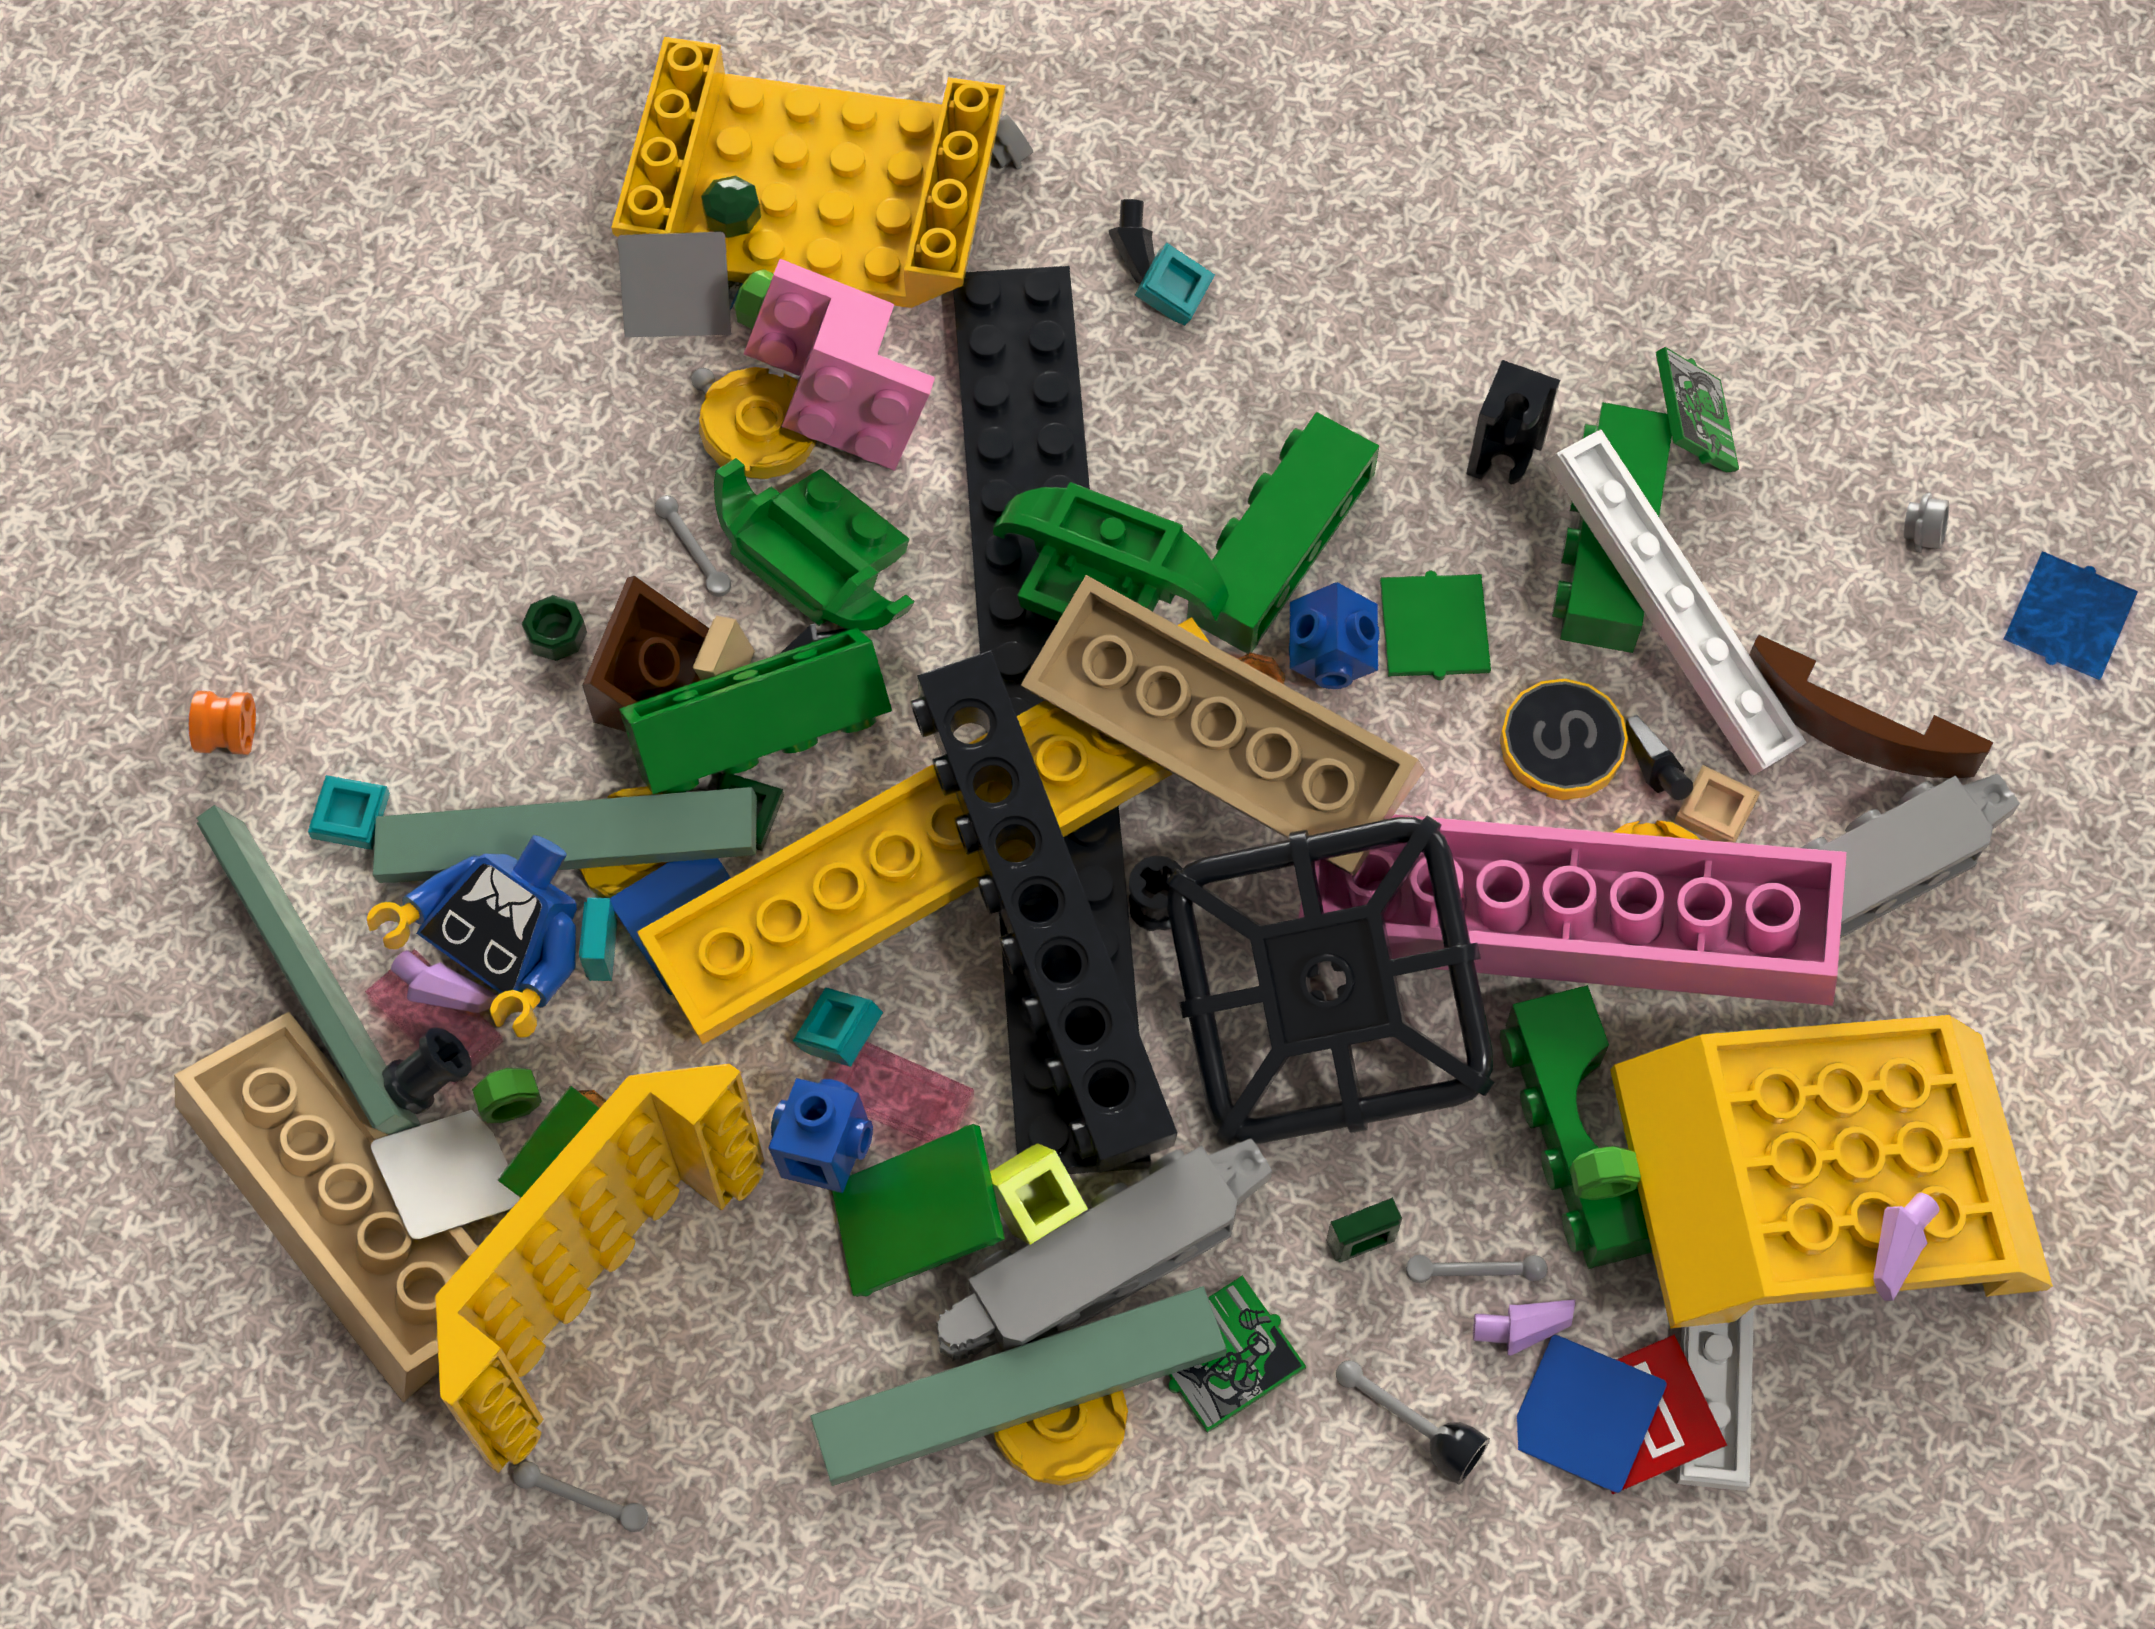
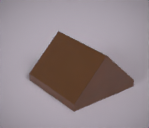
[582,576,709,732]

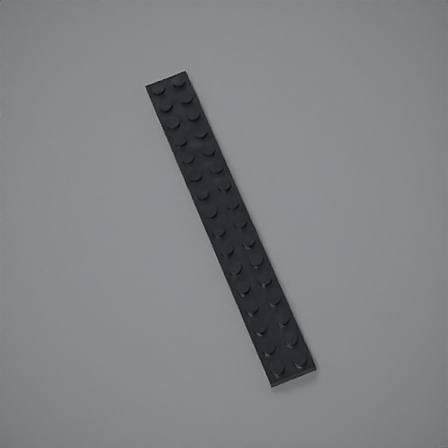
[953,266,1151,1174]

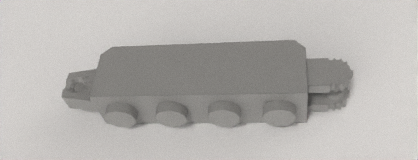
[1801,773,2020,938]
[936,1139,1272,1362]

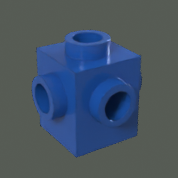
[1288,582,1380,689]
[768,1078,873,1193]

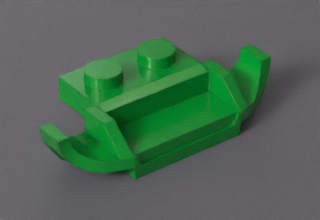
[714,458,915,631]
[993,482,1229,622]

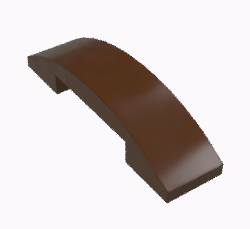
[1749,634,1993,778]

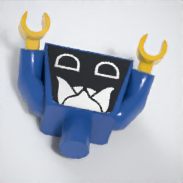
[367,835,577,1038]

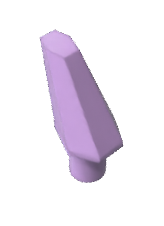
[391,950,498,1013]
[1873,1193,1939,1301]
[1473,1299,1575,1355]

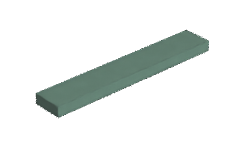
[373,787,757,883]
[197,805,421,1135]
[810,1286,1227,1486]

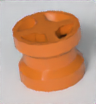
[189,691,256,755]

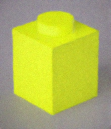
[990,1143,1088,1245]

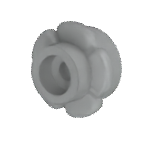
[992,114,1033,169]
[1904,493,1949,553]

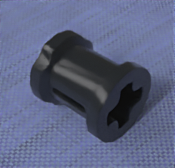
[1129,855,1183,931]
[382,1027,472,1114]

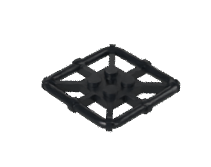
[1166,815,1495,1145]

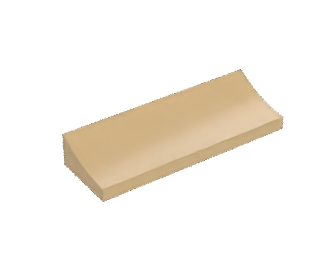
[1021,575,1425,877]
[174,1012,478,1403]

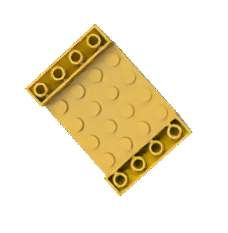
[611,37,1006,308]
[1610,1015,2053,1329]
[435,1063,764,1473]

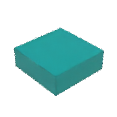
[1135,242,1215,326]
[308,775,390,850]
[579,898,618,981]
[793,987,883,1067]

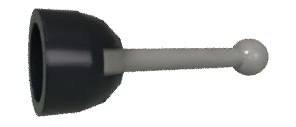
[1336,1360,1490,1485]

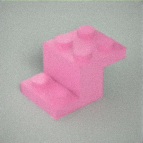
[744,259,935,471]

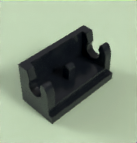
[1466,360,1561,484]

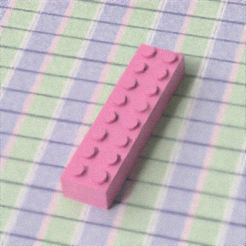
[1299,814,1847,1006]

